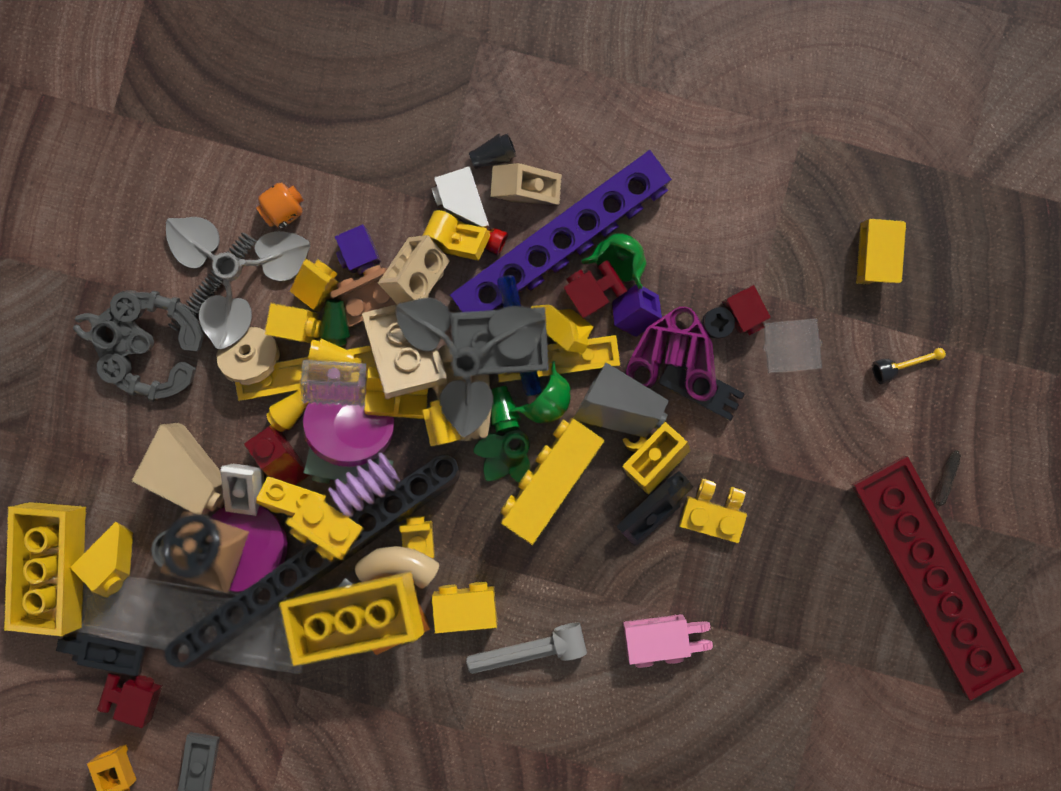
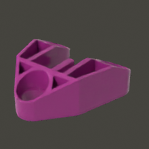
[626,307,717,401]

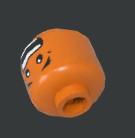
[256,183,304,228]

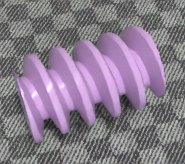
[329,452,400,517]

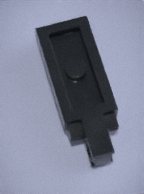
[616,471,694,546]
[56,632,147,676]

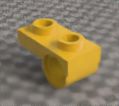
[422,210,490,261]

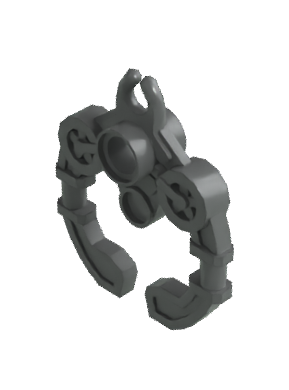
[73,290,204,402]

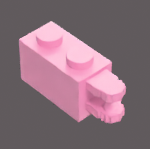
[623,614,713,668]

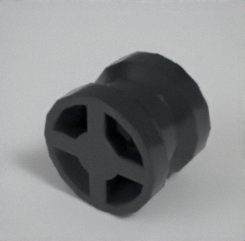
[701,307,735,339]

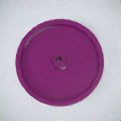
[303,382,394,467]
[210,506,287,593]

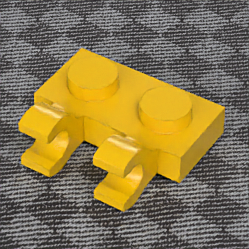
[679,478,747,543]

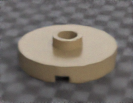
[216,327,280,385]

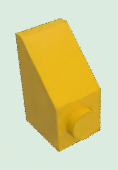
[70,522,133,598]

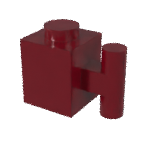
[564,260,627,319]
[97,673,162,728]

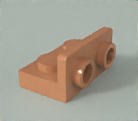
[330,265,396,327]

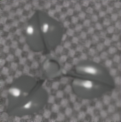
[396,298,546,437]

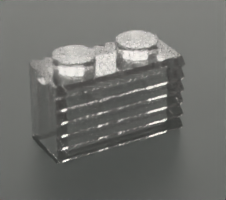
[301,359,367,407]

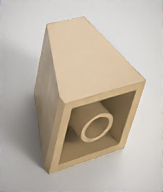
[132,423,224,514]

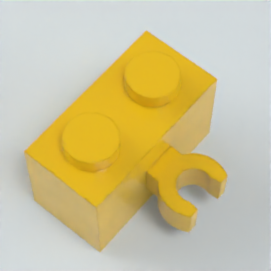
[622,422,690,495]

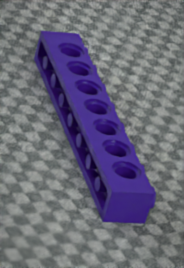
[450,150,672,312]

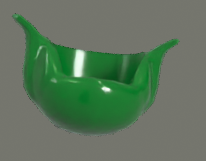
[581,233,646,289]
[510,361,571,423]

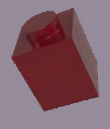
[722,285,771,335]

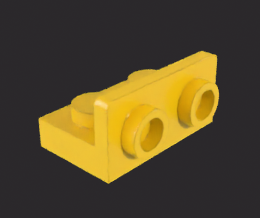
[256,476,326,517]
[286,492,364,561]

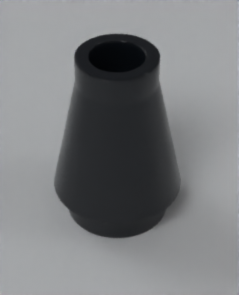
[469,133,517,169]

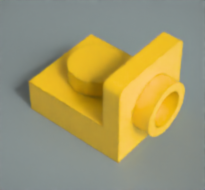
[399,516,435,558]

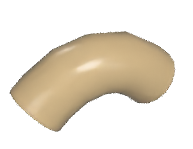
[355,546,440,589]

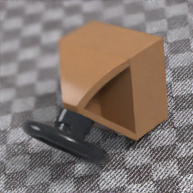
[160,512,249,593]

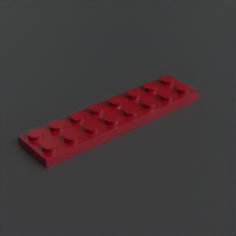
[851,456,1024,701]

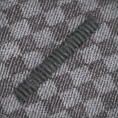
[168,232,257,332]

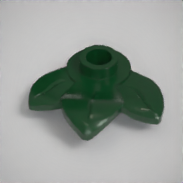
[473,429,530,482]

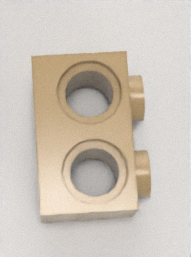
[378,235,450,305]

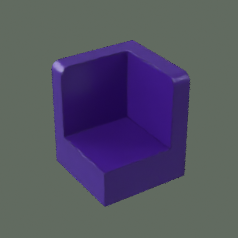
[612,285,662,336]

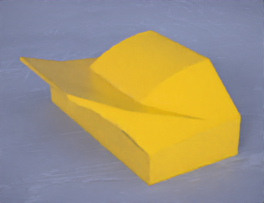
[531,304,593,353]

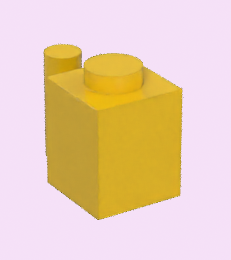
[423,400,465,446]

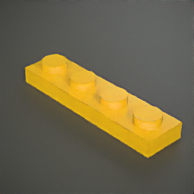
[498,335,620,382]

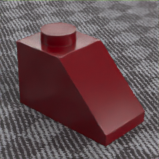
[244,426,310,486]

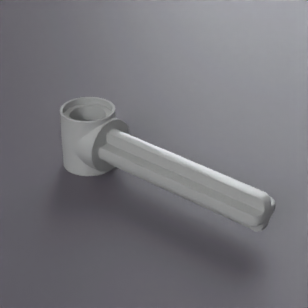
[467,622,587,674]

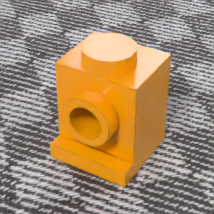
[87,744,137,791]

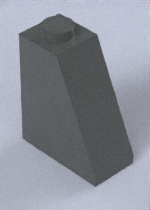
[573,363,669,438]

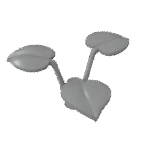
[166,217,310,349]

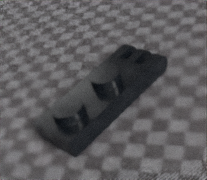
[658,362,745,421]

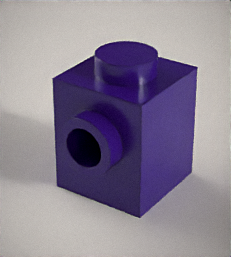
[335,224,381,275]

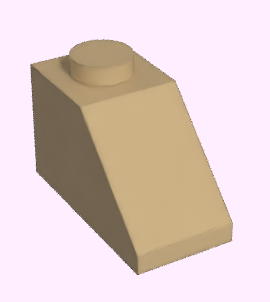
[490,163,561,205]

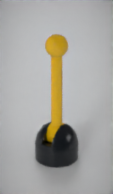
[872,348,946,385]

